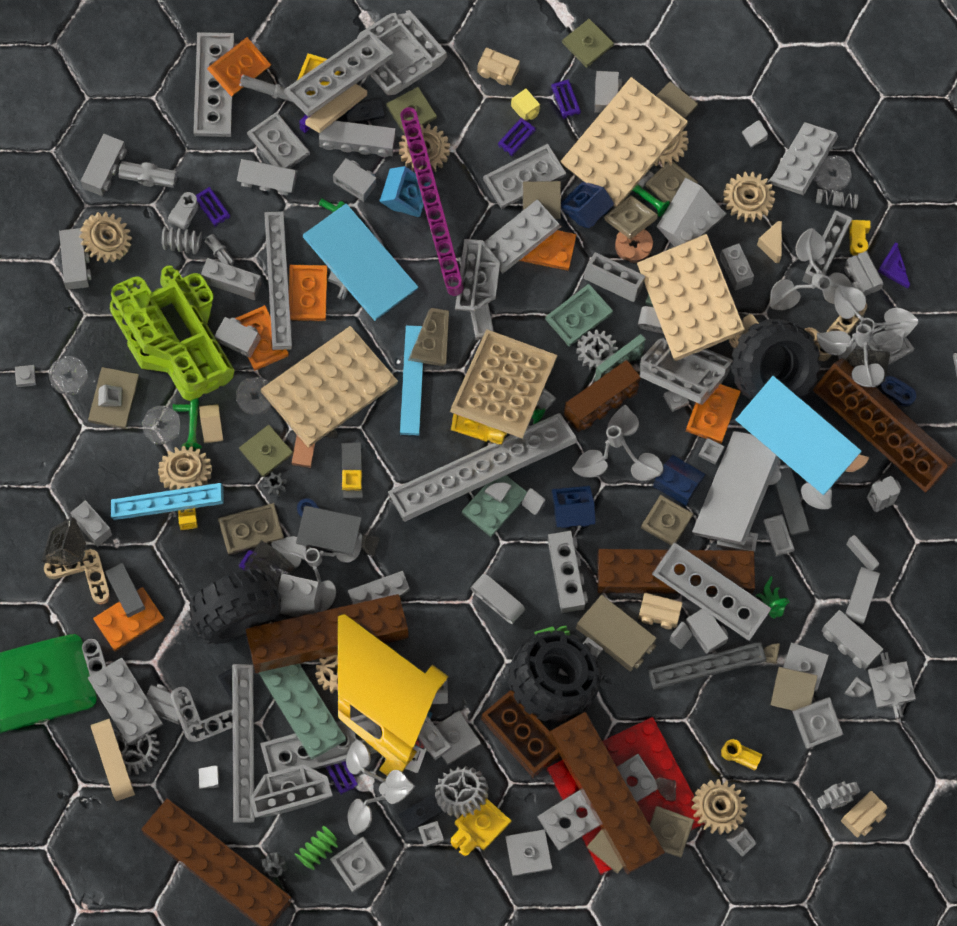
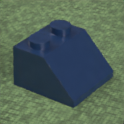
[561,181,614,228]
[653,455,706,506]
[552,486,595,528]

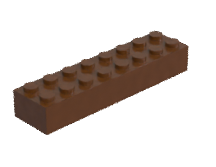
[813,358,956,493]
[597,549,755,595]
[245,594,409,673]
[549,712,665,875]
[141,798,292,926]

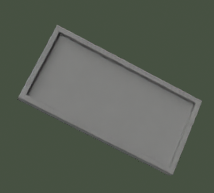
[692,431,779,545]

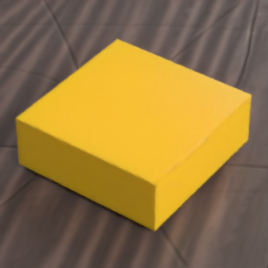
[342,470,362,491]

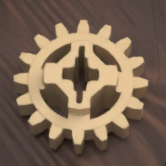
[315,655,338,694]

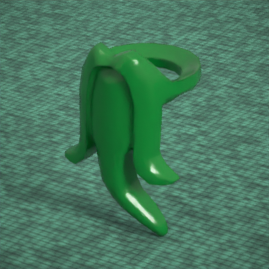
[755,576,790,619]

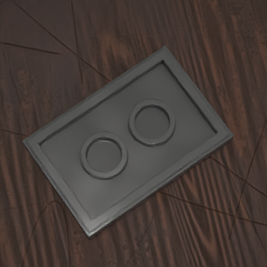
[296,506,362,556]

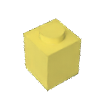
[511,89,540,121]

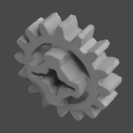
[576,330,618,370]
[817,781,860,810]

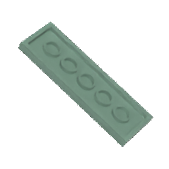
[258,664,346,760]

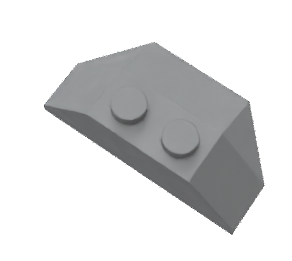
[455,239,500,312]
[250,764,333,818]

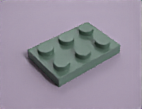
[545,284,613,347]
[595,334,646,382]
[462,475,527,537]

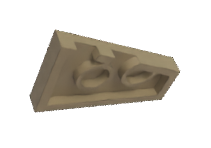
[408,308,449,366]

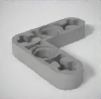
[171,687,233,742]

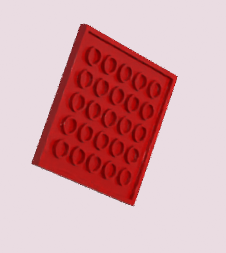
[547,717,705,875]

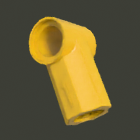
[721,739,762,771]

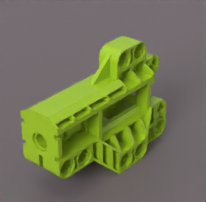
[110,266,234,401]

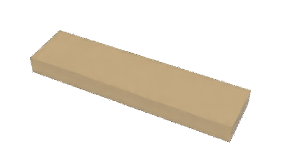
[305,84,367,133]

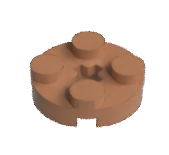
[615,229,653,263]

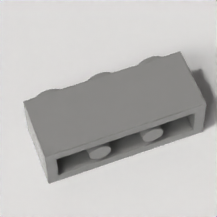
[81,134,127,196]
[237,159,298,195]
[59,228,92,290]
[583,252,645,302]
[201,258,262,300]
[822,610,883,670]

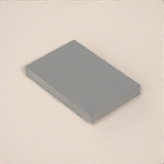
[247,112,310,169]

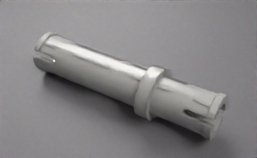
[239,75,293,102]

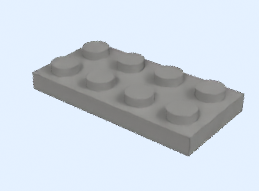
[770,122,838,195]
[483,144,566,209]
[484,199,561,274]
[88,658,163,745]

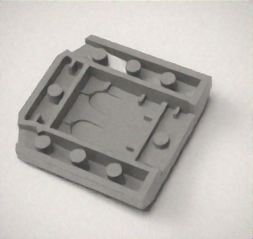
[357,10,447,95]
[640,338,733,405]

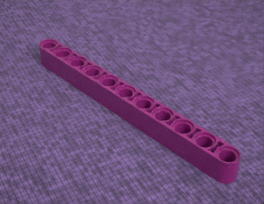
[400,107,463,296]

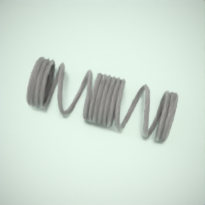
[816,189,859,209]

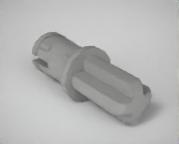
[205,234,234,266]

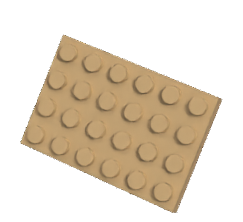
[560,77,688,207]
[637,234,746,361]
[261,326,398,448]
[450,329,557,439]

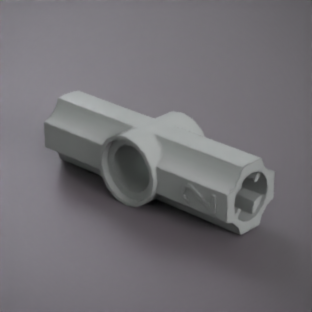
[118,161,177,188]

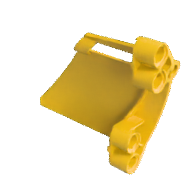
[338,614,448,776]

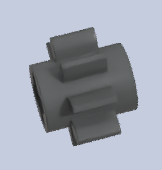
[263,472,287,497]
[262,852,287,877]

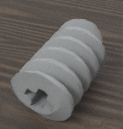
[162,226,202,254]

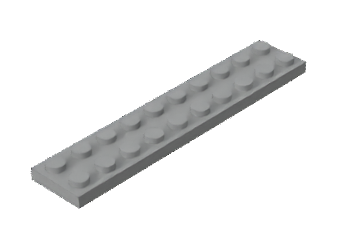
[388,413,577,522]

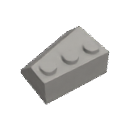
[657,178,726,247]

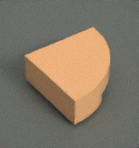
[845,454,869,472]

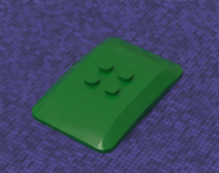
[0,634,97,733]

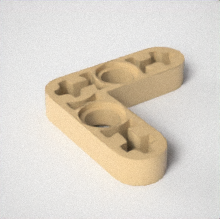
[44,549,110,605]

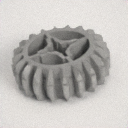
[114,729,160,775]
[435,765,489,818]

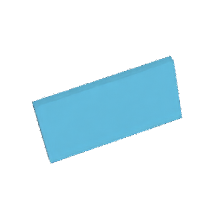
[303,204,418,321]
[735,376,862,495]

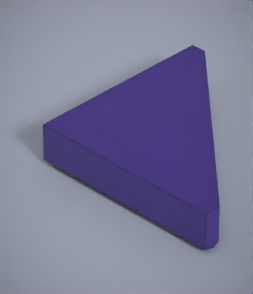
[878,242,910,289]

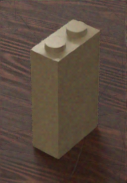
[576,595,656,672]

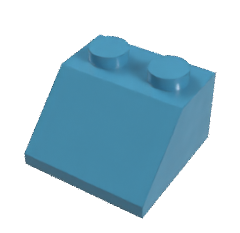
[380,166,430,217]

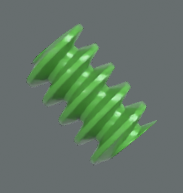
[295,826,338,870]

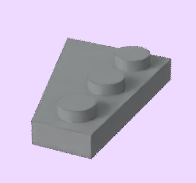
[348,571,410,604]

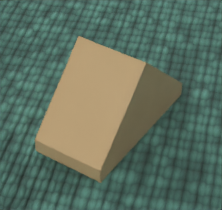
[757,221,782,263]
[199,404,223,444]

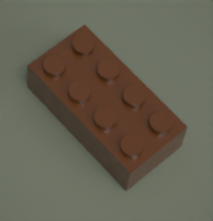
[564,360,641,432]
[481,690,560,778]

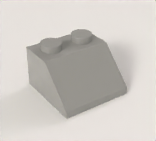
[278,574,325,617]

